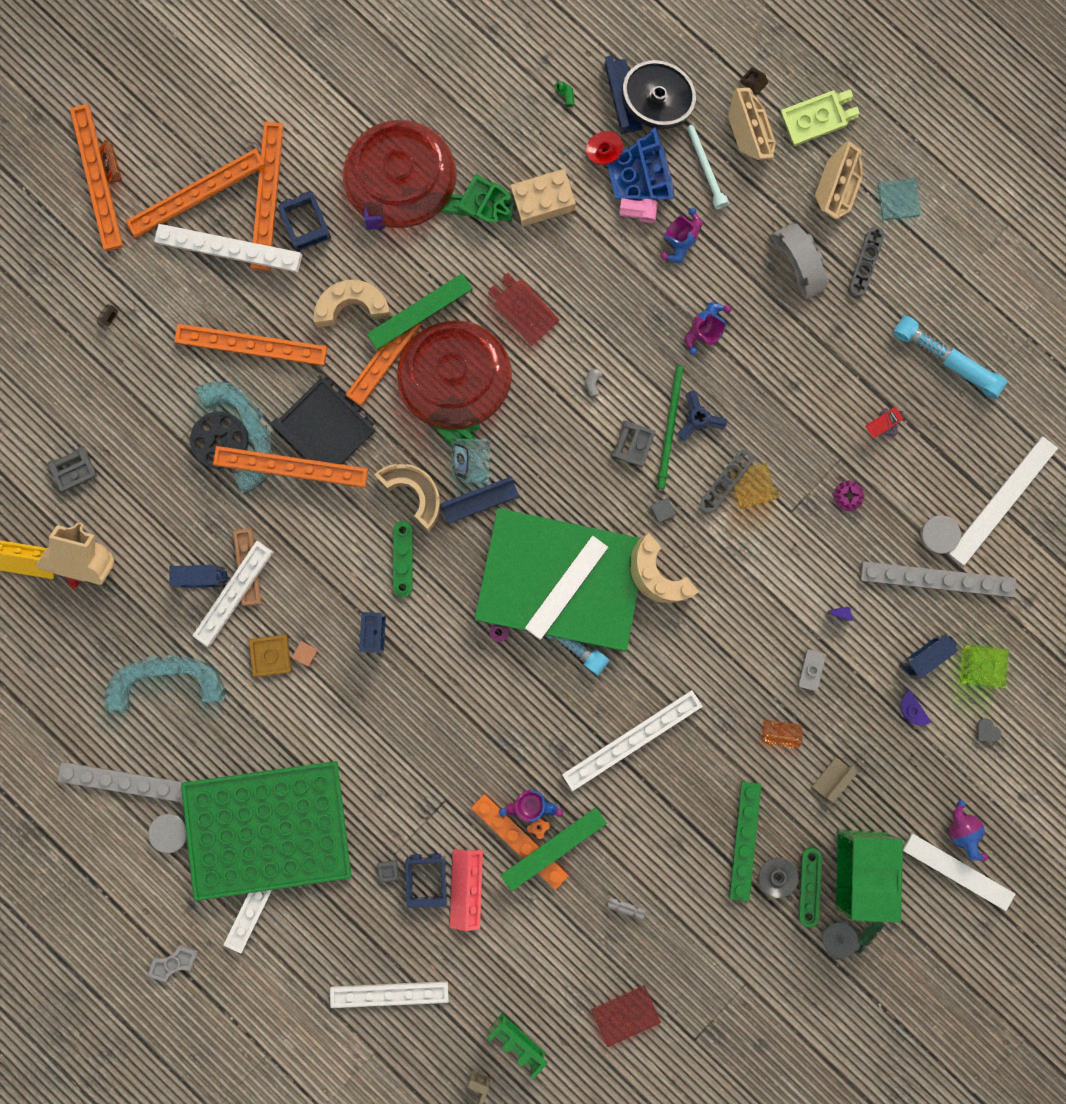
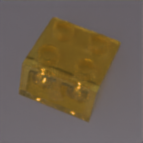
[730,463,780,510]

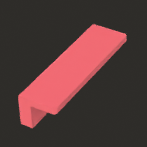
[450,849,483,931]

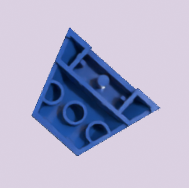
[607,127,674,199]

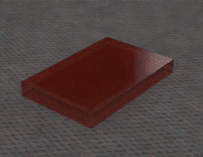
[591,985,661,1047]

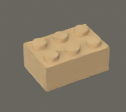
[510,169,576,227]

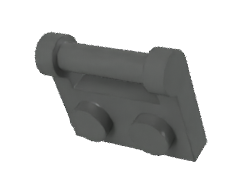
[611,420,656,468]
[48,446,97,492]

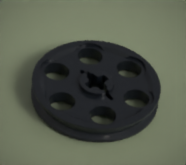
[190,411,249,469]

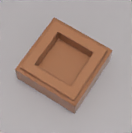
[292,641,318,667]

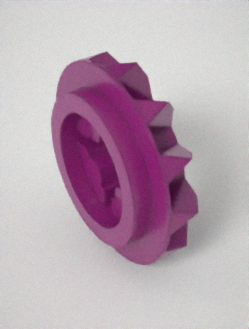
[833,480,865,511]

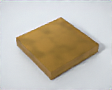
[249,634,292,677]

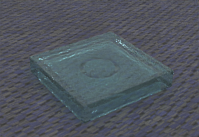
[877,178,921,221]

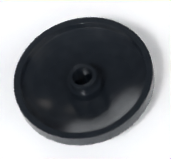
[621,60,696,129]

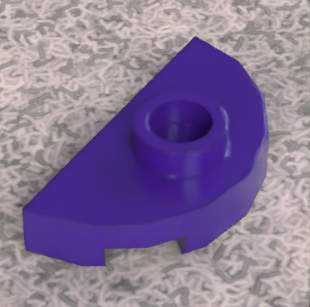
[900,690,931,725]

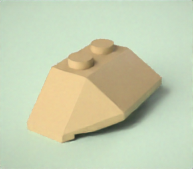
[728,88,776,160]
[815,141,863,219]

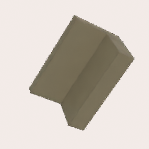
[811,757,857,803]
[468,1070,491,1104]

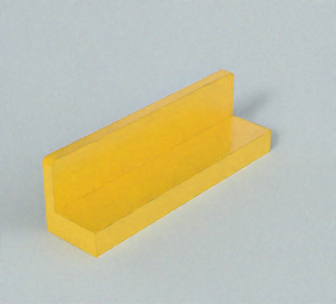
[0,540,55,579]

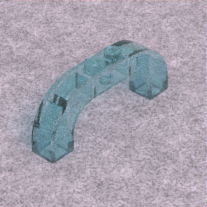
[195,382,274,494]
[105,654,226,711]

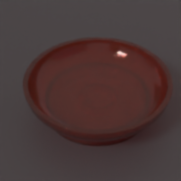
[343,120,457,228]
[397,320,512,430]

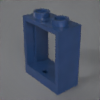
[278,192,332,252]
[169,565,228,588]
[359,612,386,653]
[900,635,959,679]
[405,853,448,908]

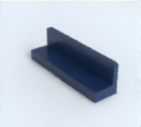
[604,55,642,134]
[440,476,519,524]

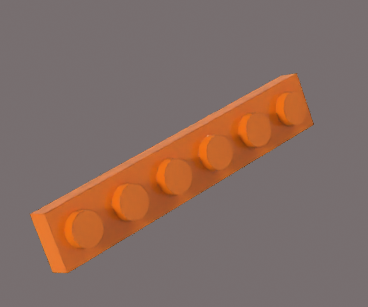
[471,794,569,890]

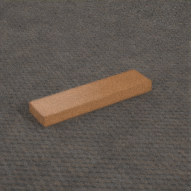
[233,528,262,607]

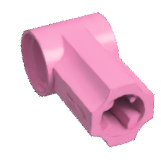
[619,199,658,223]

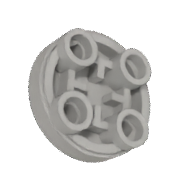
[920,515,961,554]
[148,813,187,853]

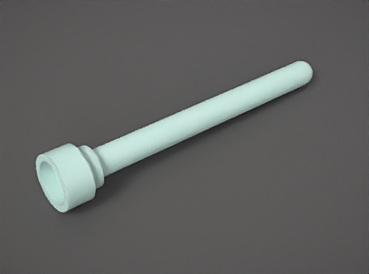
[687,125,729,210]

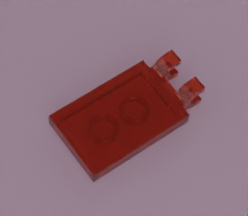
[488,273,560,346]

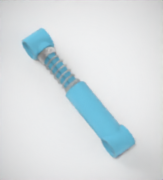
[893,315,1008,399]
[545,635,610,676]

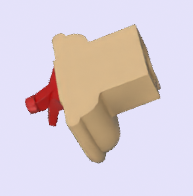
[36,523,114,589]

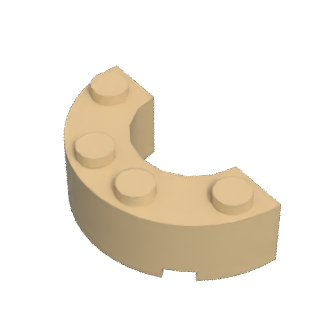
[314,280,392,328]
[374,464,441,532]
[630,533,699,604]

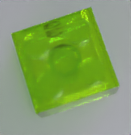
[960,645,1009,688]

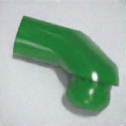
[554,81,575,107]

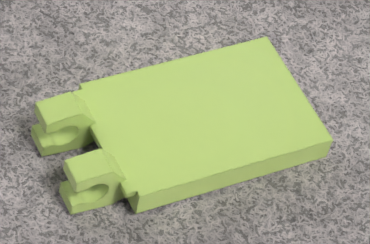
[781,89,860,147]

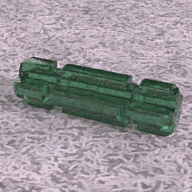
[856,921,884,954]

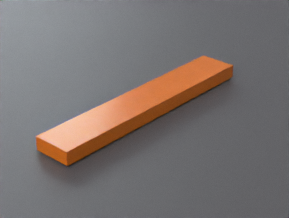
[345,322,423,407]

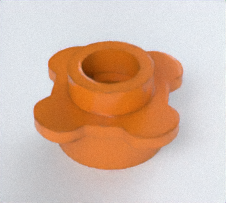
[527,818,550,839]

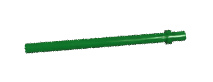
[657,366,684,489]

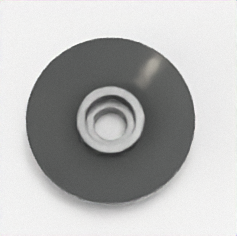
[759,858,798,898]

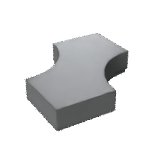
[147,944,199,983]

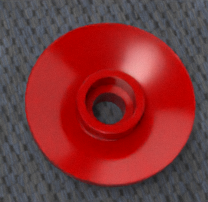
[586,131,623,165]

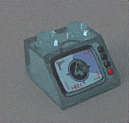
[452,439,490,484]

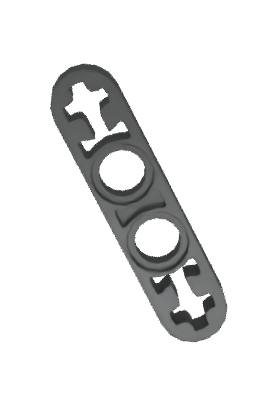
[849,226,885,298]
[700,450,754,513]

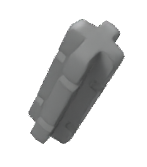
[607,898,645,920]

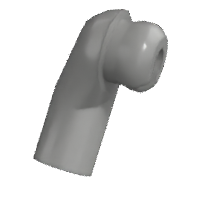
[585,369,602,397]

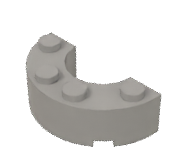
[770,223,829,300]

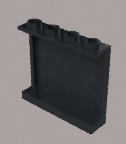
[271,375,375,465]

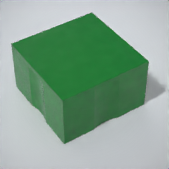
[835,829,903,923]

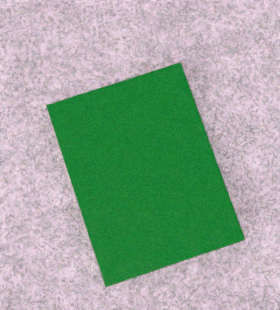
[474,508,640,652]
[181,761,352,901]

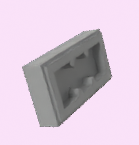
[797,649,826,692]

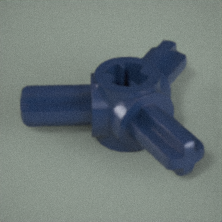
[677,391,727,442]

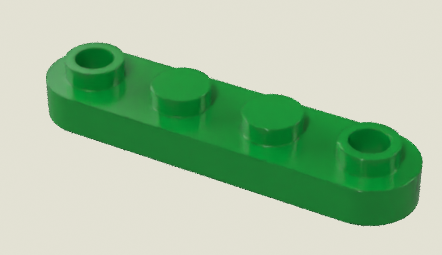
[393,521,413,598]
[798,847,822,928]

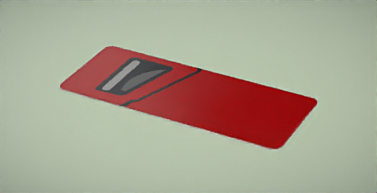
[865,407,903,438]

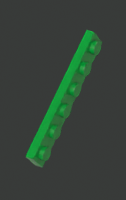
[729,781,761,902]

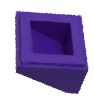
[827,607,853,621]

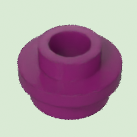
[489,625,509,642]

